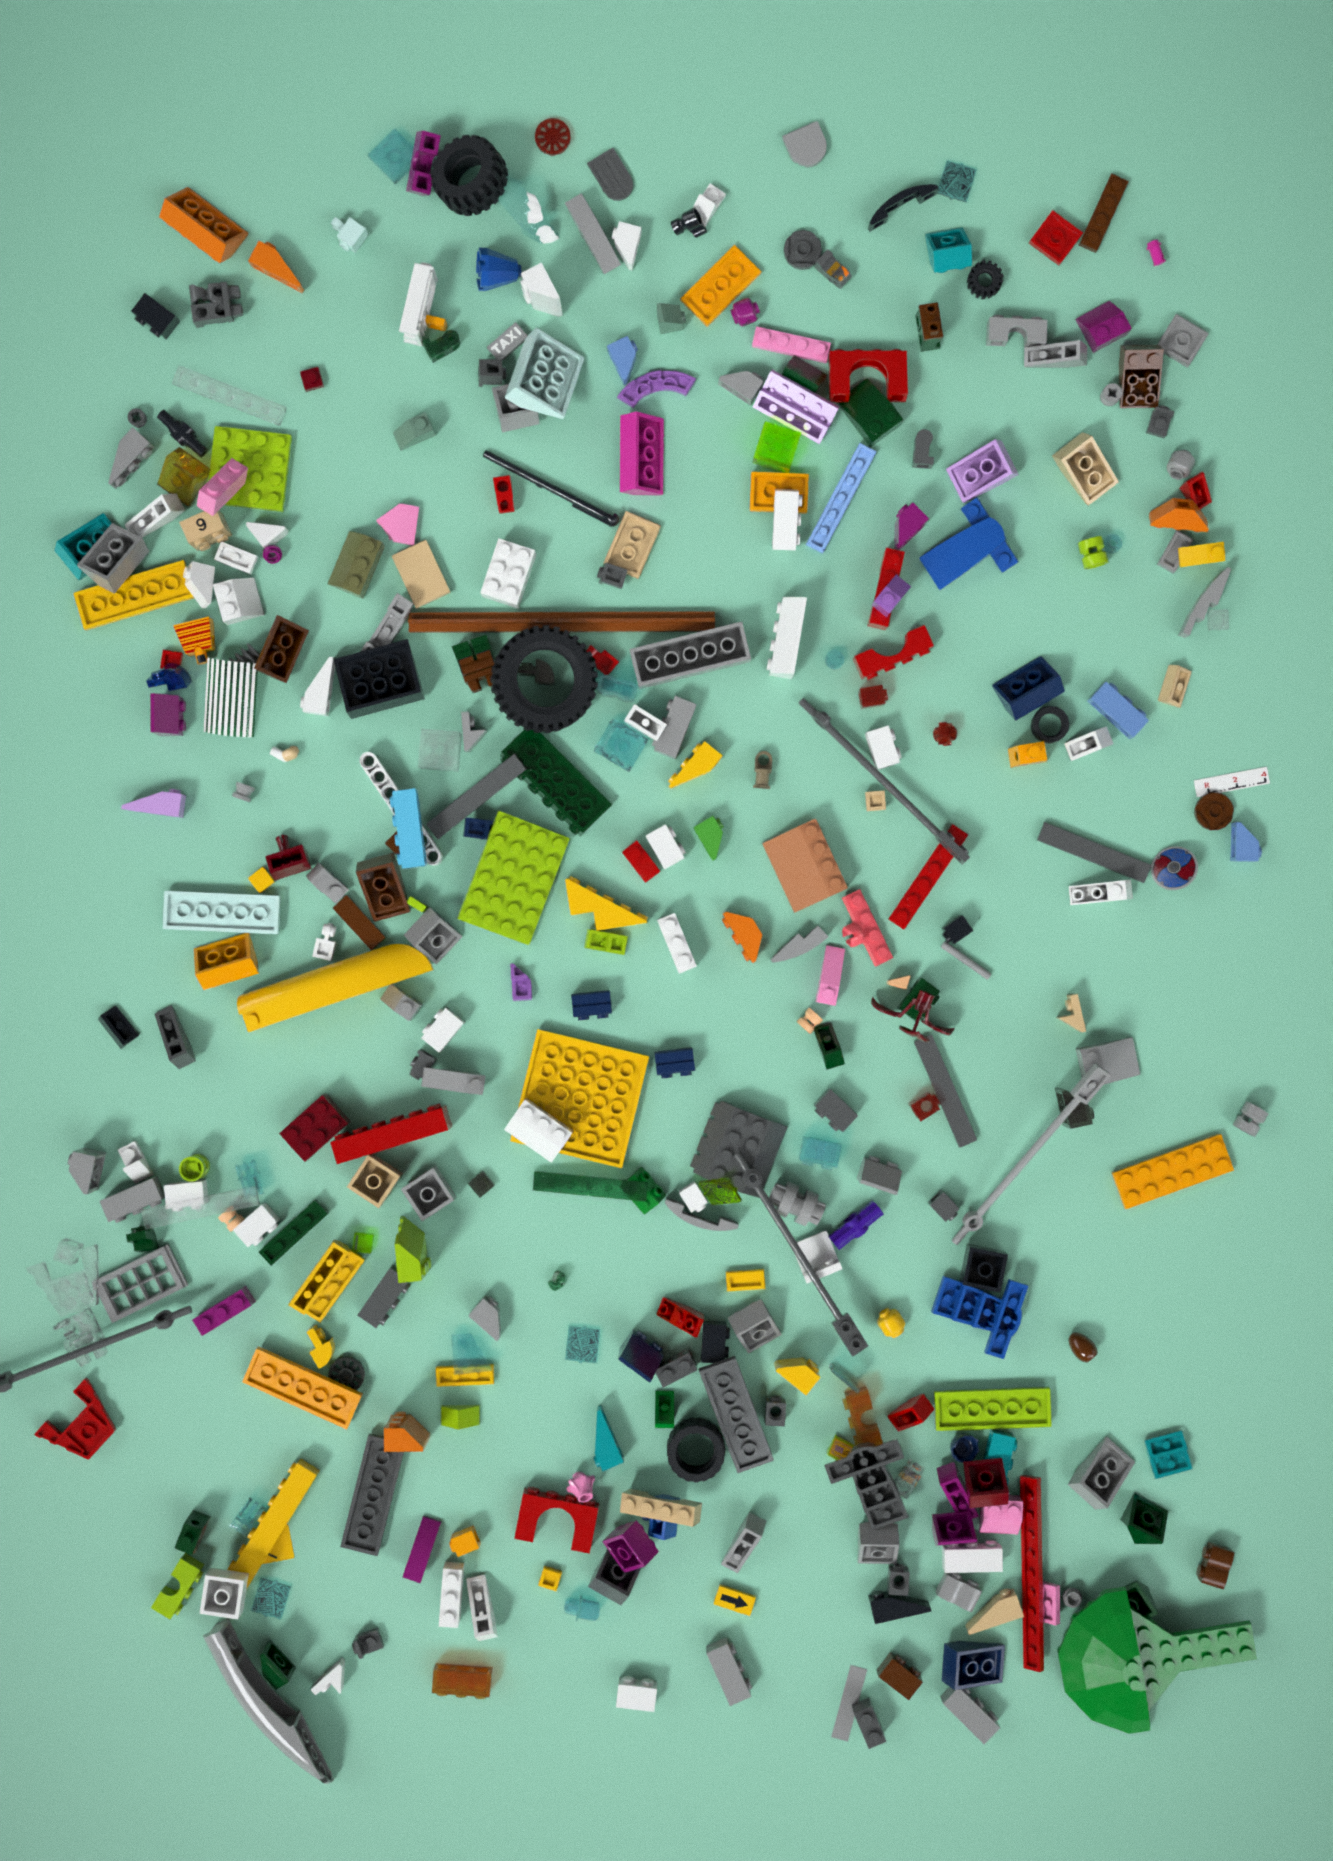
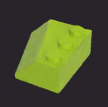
[394,1216,431,1283]

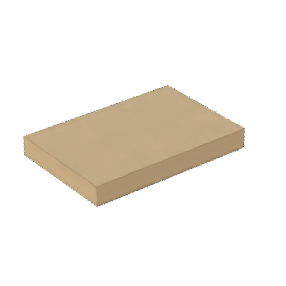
[603,511,661,579]
[392,540,451,609]

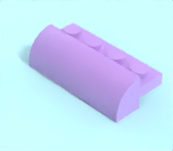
[753,369,839,444]

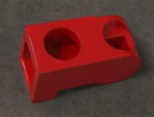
[493,475,515,514]

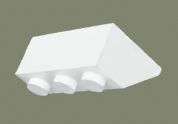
[520,262,563,317]
[504,1098,573,1163]

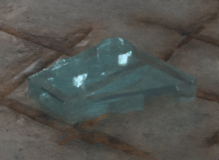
[451,1333,492,1375]

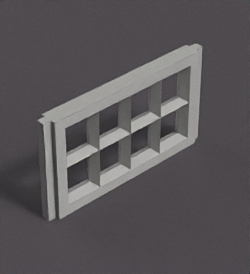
[92,1244,188,1323]

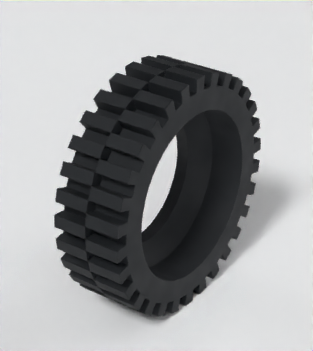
[490,625,598,733]

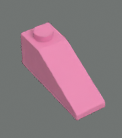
[815,945,845,1006]

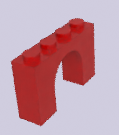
[828,349,908,402]
[514,1487,599,1554]

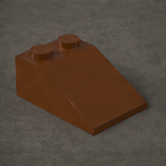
[356,853,411,922]

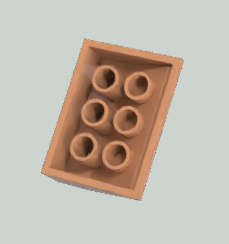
[762,818,848,913]

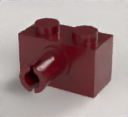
[265,835,312,881]

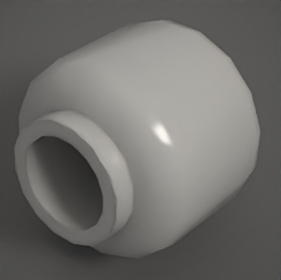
[1166,450,1195,480]

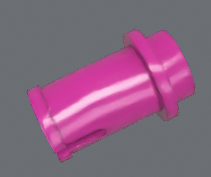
[1146,239,1166,266]

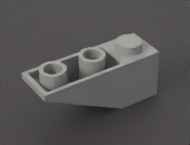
[108,427,154,489]

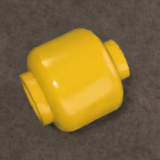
[877,1308,905,1338]

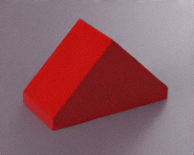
[1179,472,1212,509]

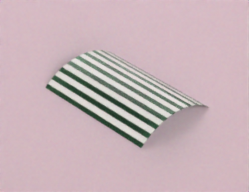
[204,658,258,737]

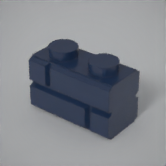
[571,990,612,1021]
[654,1047,695,1079]

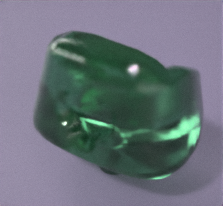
[548,1270,567,1291]

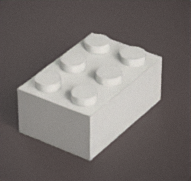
[480,538,537,609]

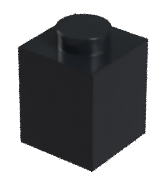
[941,915,974,944]

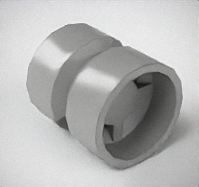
[1233,1101,1269,1137]

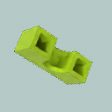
[151,1553,205,1620]

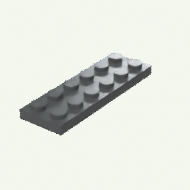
[699,1356,774,1473]
[340,1433,404,1556]

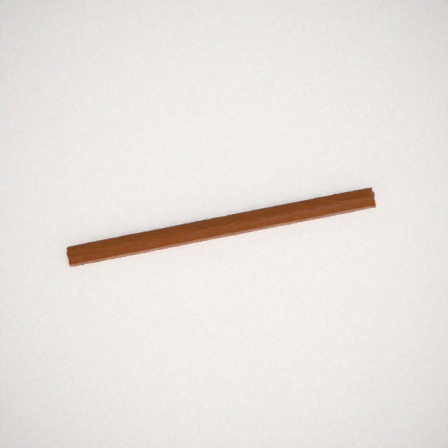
[408,612,715,633]

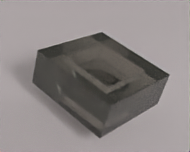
[468,1171,495,1198]

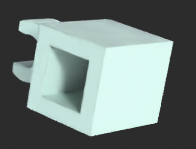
[331,217,368,253]

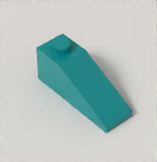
[593,1405,624,1472]

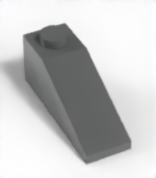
[154,1005,196,1069]

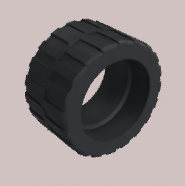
[667,1417,725,1483]

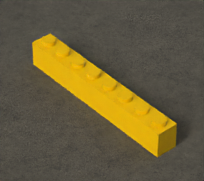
[227,1459,320,1590]

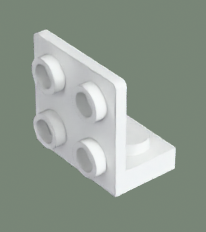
[794,1231,842,1284]

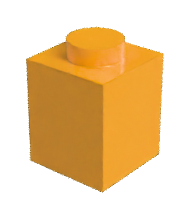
[449,1525,481,1557]

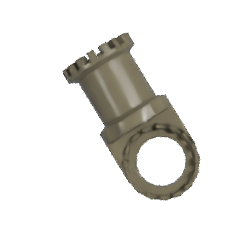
[753,751,772,789]

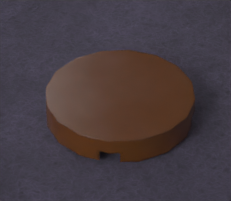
[1194,793,1234,831]

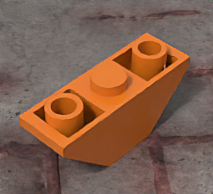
[1149,498,1209,532]
[721,912,762,963]

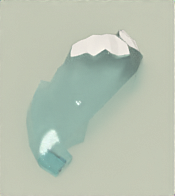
[498,177,559,244]

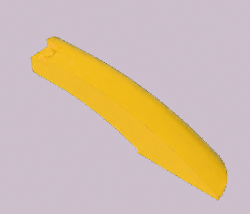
[237,944,434,1032]

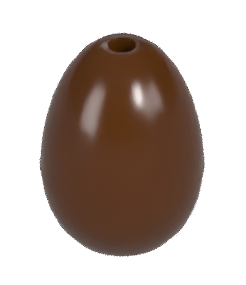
[1068,1332,1098,1363]

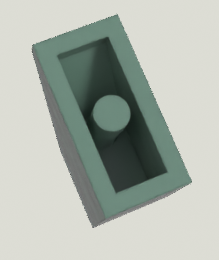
[657,303,686,334]
[393,412,436,451]

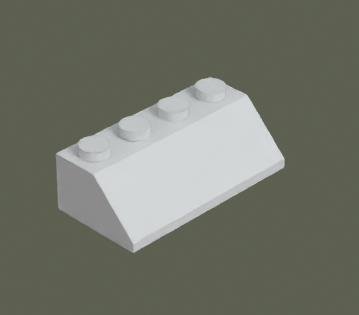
[766,597,807,679]

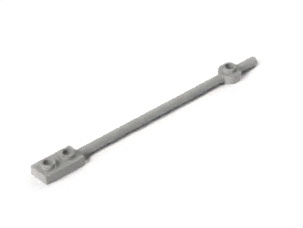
[952,1063,1112,1245]

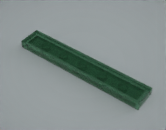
[533,1171,648,1202]

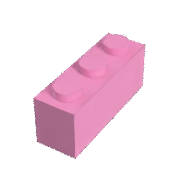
[197,458,248,516]

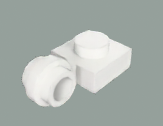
[312,923,336,961]

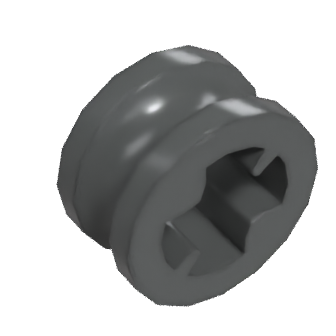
[127,408,147,428]

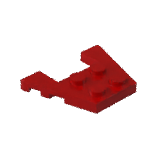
[34,1377,116,1460]

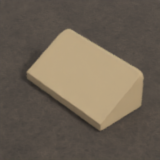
[1158,665,1192,708]

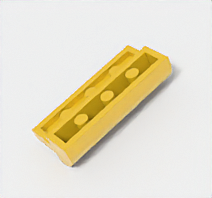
[288,1240,365,1323]

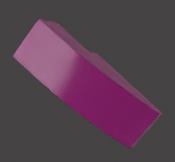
[402,1516,441,1583]

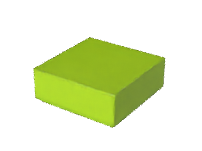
[407,896,428,913]

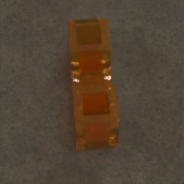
[842,1386,883,1446]

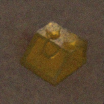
[157,447,211,506]

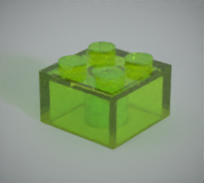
[752,421,802,473]

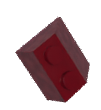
[963,1458,1009,1508]

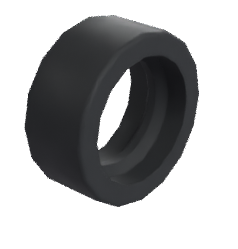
[1031,706,1069,744]

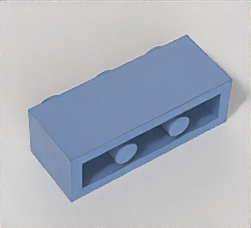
[1087,682,1149,739]

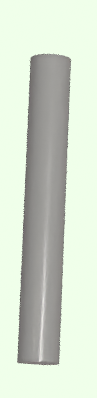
[940,941,992,980]

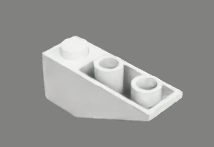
[1069,880,1133,905]

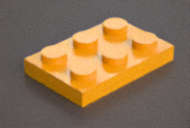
[750,472,809,514]

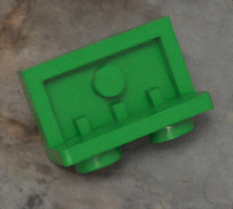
[620,1167,666,1215]

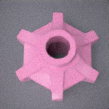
[566,1472,595,1502]

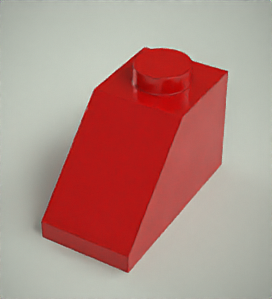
[622,841,661,883]
[887,1393,934,1432]

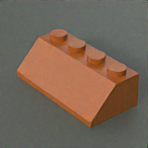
[159,187,248,263]

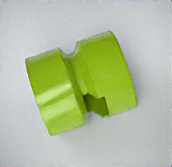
[1077,536,1109,570]
[179,1154,210,1181]

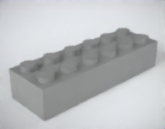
[629,622,751,689]

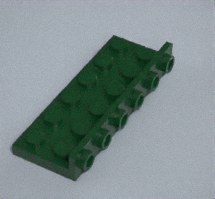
[500,730,612,837]

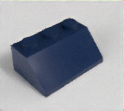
[992,656,1065,721]

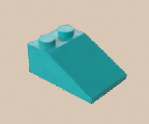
[54,513,112,580]

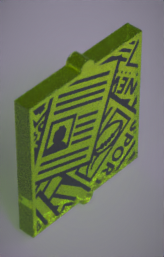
[699,1178,742,1205]

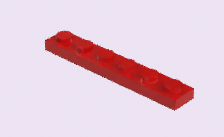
[888,824,968,930]

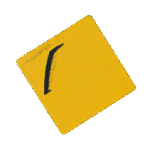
[263,1524,294,1564]

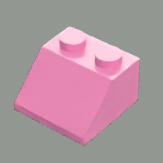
[979,1495,1023,1535]

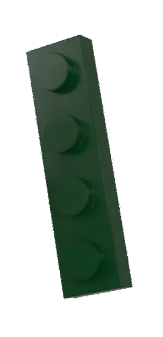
[259,1199,329,1266]

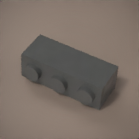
[357,1265,411,1328]

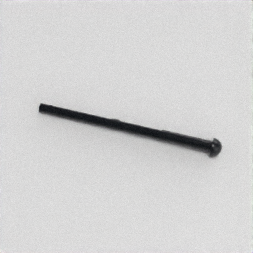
[483,450,619,527]

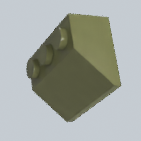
[327,531,385,599]

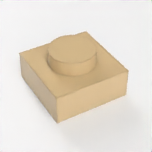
[865,790,886,812]

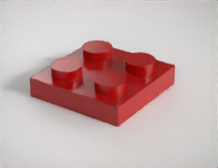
[1029,210,1083,266]

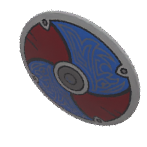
[1151,846,1198,890]

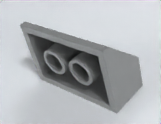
[77,523,149,594]

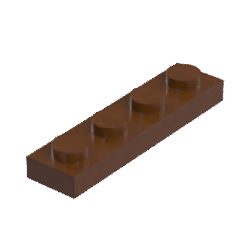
[1078,173,1129,253]

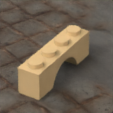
[620,1489,702,1527]

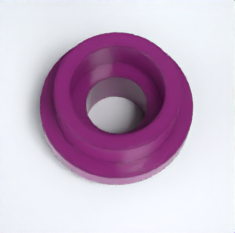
[263,545,282,564]

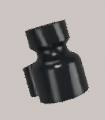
[671,207,707,238]

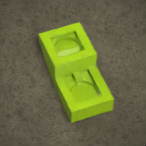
[584,929,628,955]

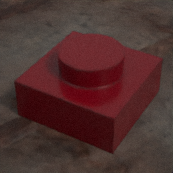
[300,367,324,392]

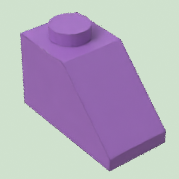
[872,575,911,617]

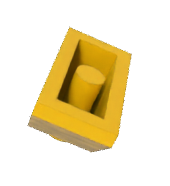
[1178,542,1226,567]

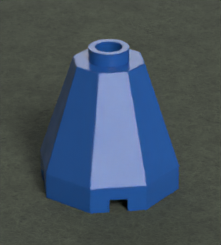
[476,247,521,291]

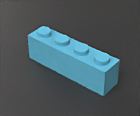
[390,788,427,869]

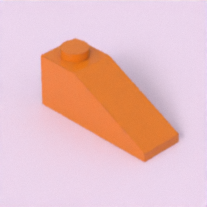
[248,241,304,294]

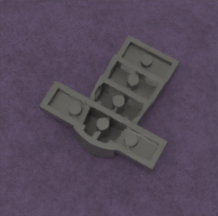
[824,1438,909,1530]

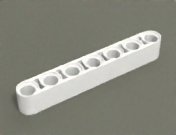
[360,752,443,866]

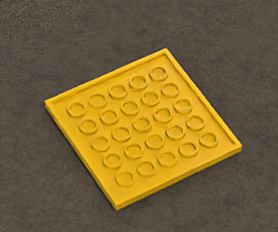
[510,1029,649,1168]

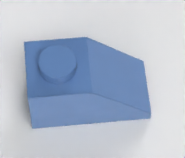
[607,336,638,385]
[1230,822,1262,862]

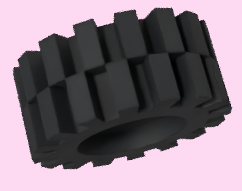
[967,260,1004,299]

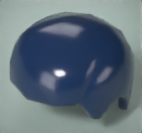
[950,1433,979,1463]

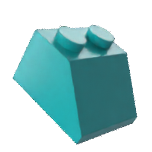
[925,227,972,273]

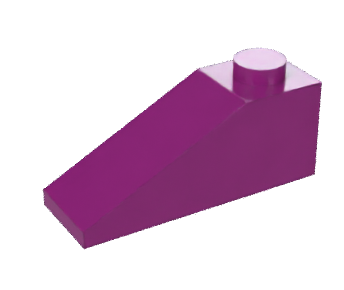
[936,1462,979,1519]

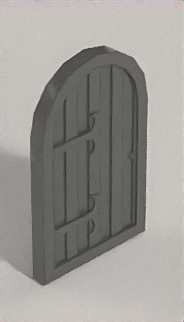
[587,148,633,201]

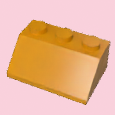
[194,933,259,990]

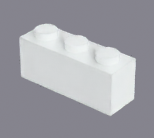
[772,489,802,550]
[657,913,697,974]
[942,1540,1003,1573]
[439,1562,465,1628]

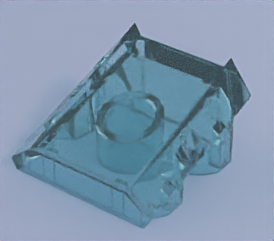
[594,719,648,772]

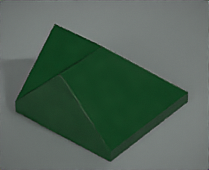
[1120,1494,1168,1544]
[1125,1580,1158,1619]
[260,1639,296,1690]

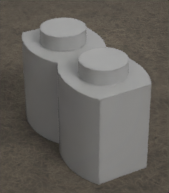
[935,1572,982,1612]

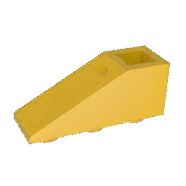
[668,741,723,789]

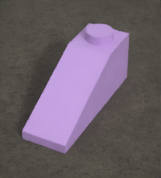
[121,789,186,818]

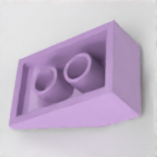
[946,439,1019,503]

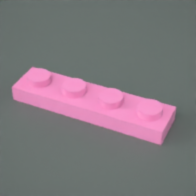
[752,326,831,363]

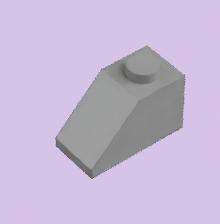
[718,371,764,405]
[380,984,423,1021]
[468,1295,501,1341]

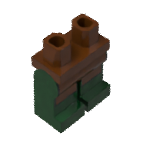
[915,302,943,352]
[451,634,495,693]

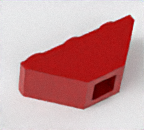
[656,1297,704,1338]

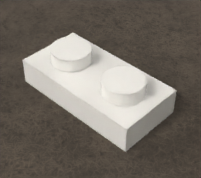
[214,542,258,574]

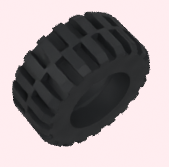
[431,135,508,216]

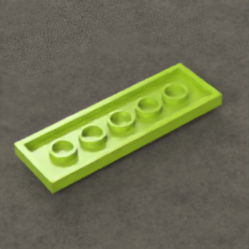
[934,1387,1052,1431]

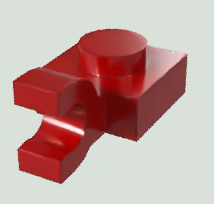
[586,645,619,677]

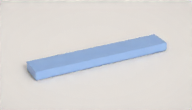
[806,443,877,554]

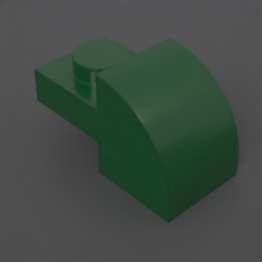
[126,1224,159,1253]

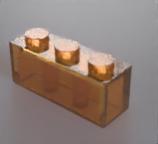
[432,1663,493,1699]

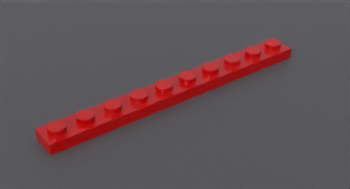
[1020,1475,1044,1672]

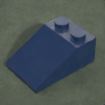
[618,1330,664,1383]
[941,1641,1005,1690]

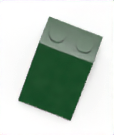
[836,379,903,448]

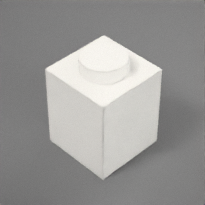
[679,1181,708,1213]

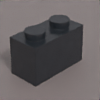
[131,293,180,340]
[701,1321,730,1363]

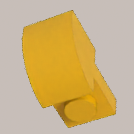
[307,1325,335,1369]

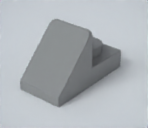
[461,712,487,752]

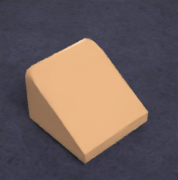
[886,975,910,989]

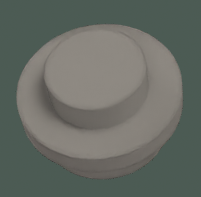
[1062,1588,1082,1608]

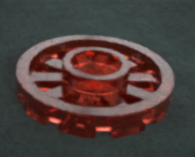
[535,118,571,156]

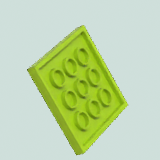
[208,426,292,512]

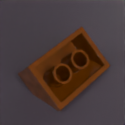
[254,615,309,684]

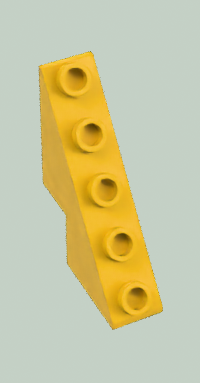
[565,876,648,931]

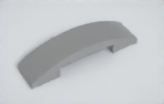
[361,593,414,651]
[665,1197,739,1231]

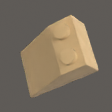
[1052,432,1119,506]

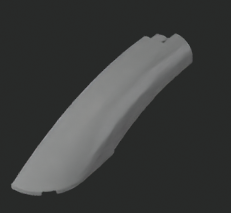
[203,1618,334,1784]

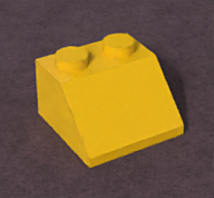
[774,1357,821,1395]

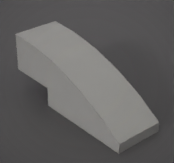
[770,926,828,963]

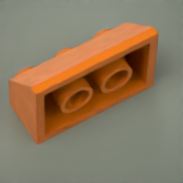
[384,1412,430,1452]

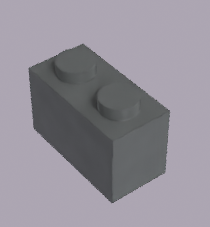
[813,1088,858,1132]
[656,1348,697,1388]
[852,1698,887,1749]

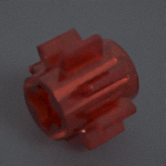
[933,722,957,746]

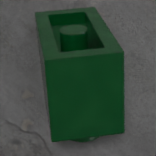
[814,1022,845,1070]

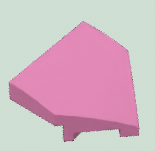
[376,504,419,546]

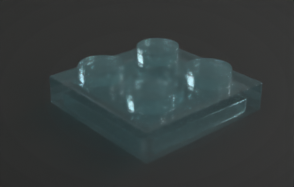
[368,128,414,185]

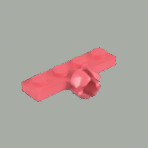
[842,889,893,967]

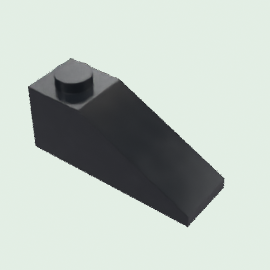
[868,1591,932,1624]

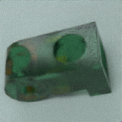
[422,330,460,363]

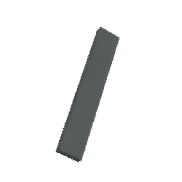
[426,754,527,839]
[1037,822,1151,883]
[914,1034,977,1148]

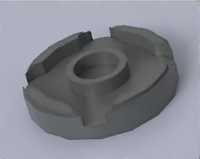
[783,230,822,270]

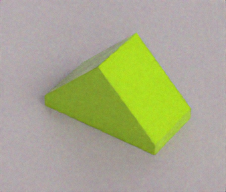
[441,1405,480,1430]

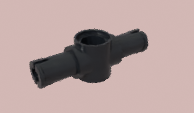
[157,409,208,458]

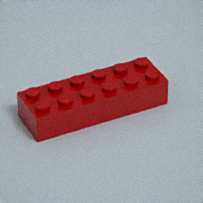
[330,1103,453,1164]

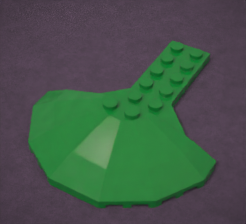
[1057,1586,1257,1734]

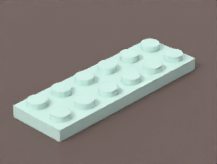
[163,891,281,934]

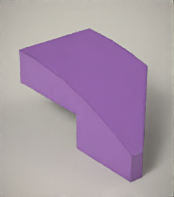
[510,963,532,1001]

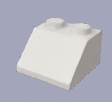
[213,578,265,625]

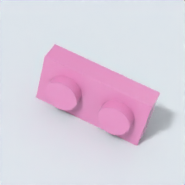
[1043,1581,1060,1626]

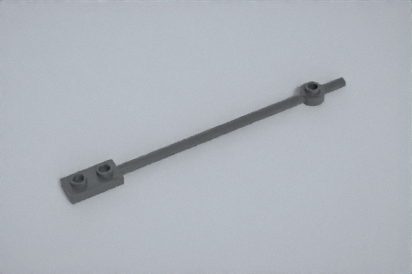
[798,698,970,865]
[733,1151,868,1357]
[0,1305,193,1393]

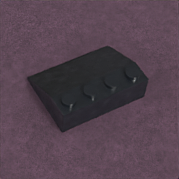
[333,639,425,719]

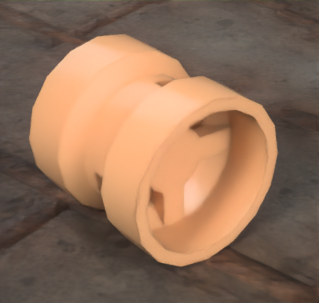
[796,1008,823,1034]
[218,1205,245,1232]

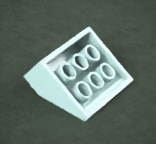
[505,327,584,419]

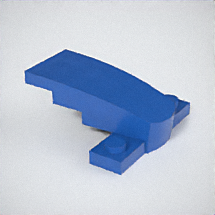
[919,497,1019,590]
[931,1276,1028,1359]

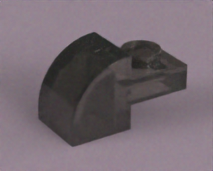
[517,659,555,686]

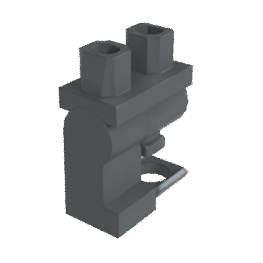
[189,282,244,328]

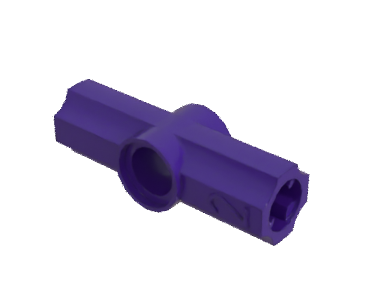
[828,1201,884,1250]

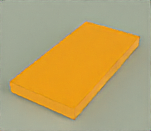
[680,244,762,327]

